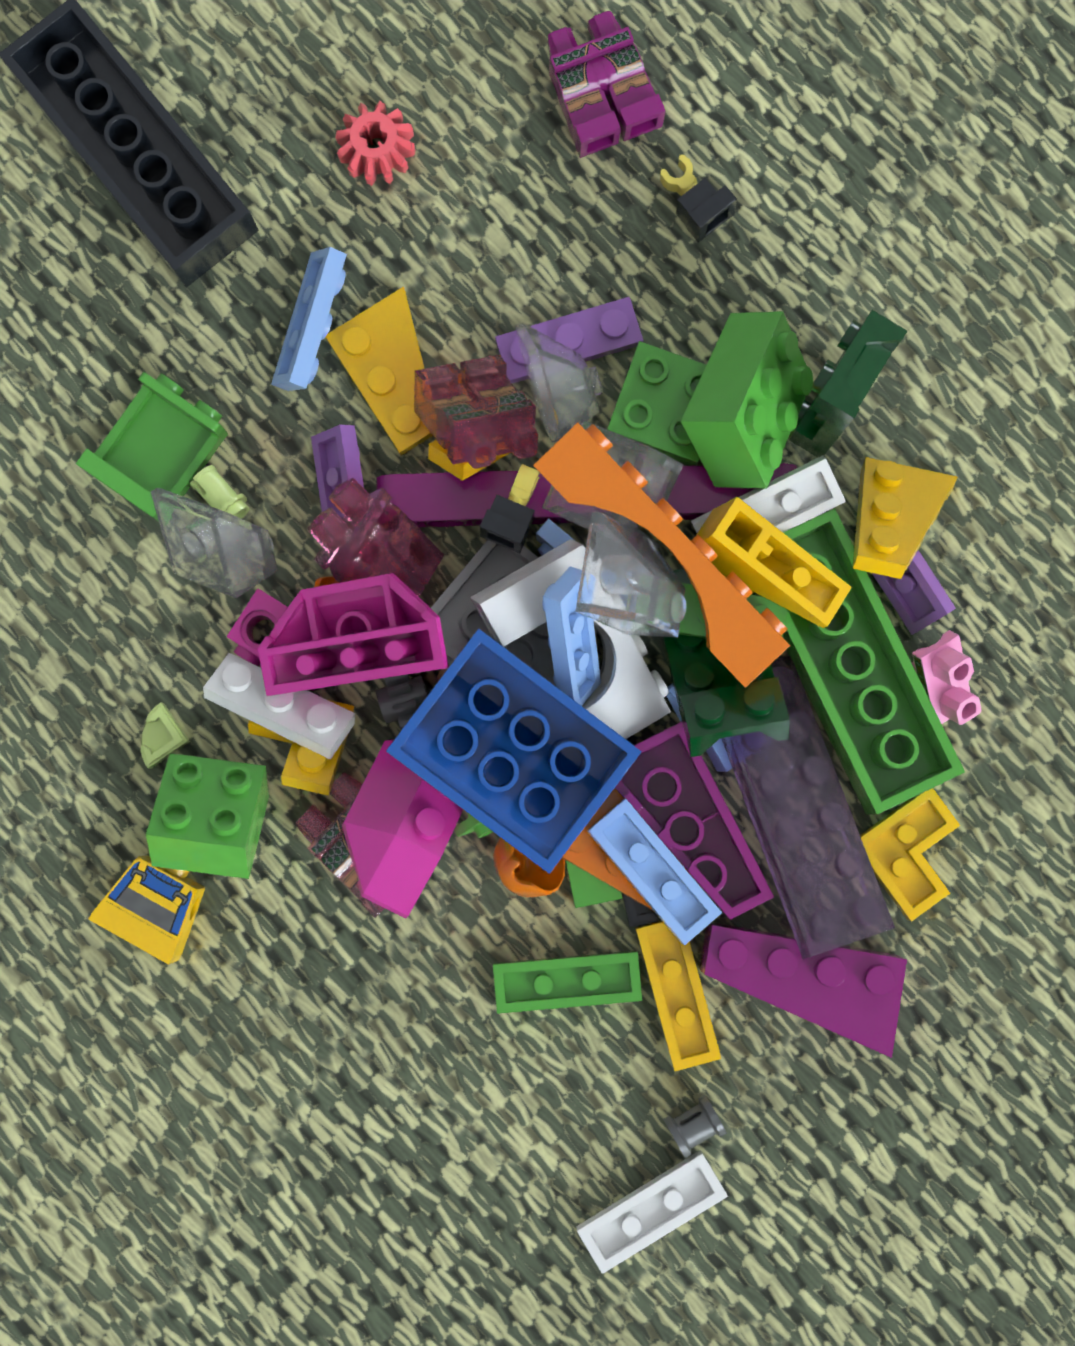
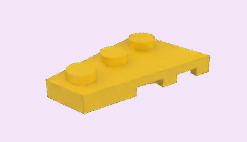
[325,286,440,456]
[853,457,958,579]

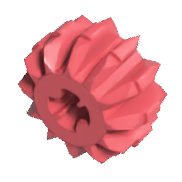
[335,101,416,186]

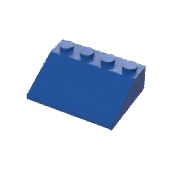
[386,628,642,874]

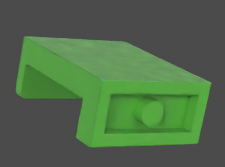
[75,371,228,525]

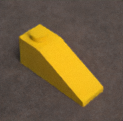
[696,497,852,628]

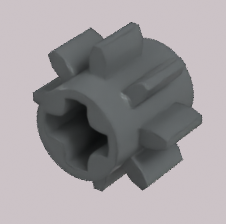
[375,674,428,729]

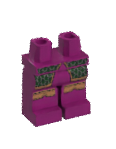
[547,11,666,158]

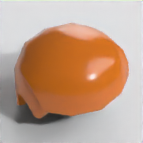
[493,837,565,897]

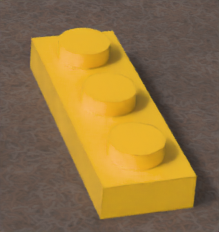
[635,921,722,1071]

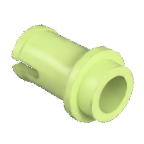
[190,465,250,527]

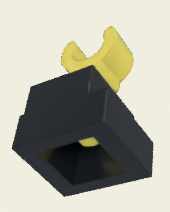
[660,155,737,243]
[480,464,540,554]

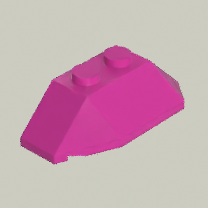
[258,573,449,696]
[342,739,463,919]

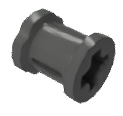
[663,1095,727,1158]

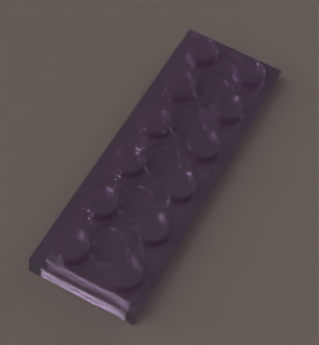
[721,656,895,960]

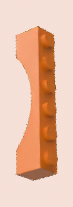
[533,422,790,688]

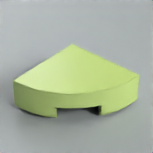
[141,702,190,769]

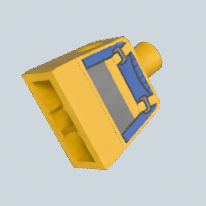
[88,855,205,965]

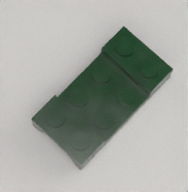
[789,310,907,457]
[651,568,790,757]

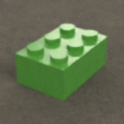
[681,311,813,489]

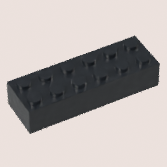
[0,0,259,288]

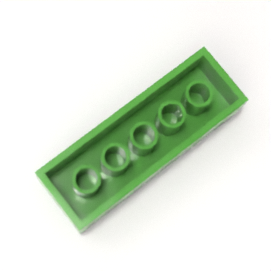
[758,508,965,815]

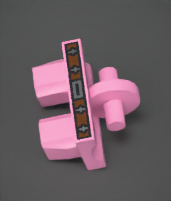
[912,630,982,725]

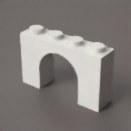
[470,539,671,739]

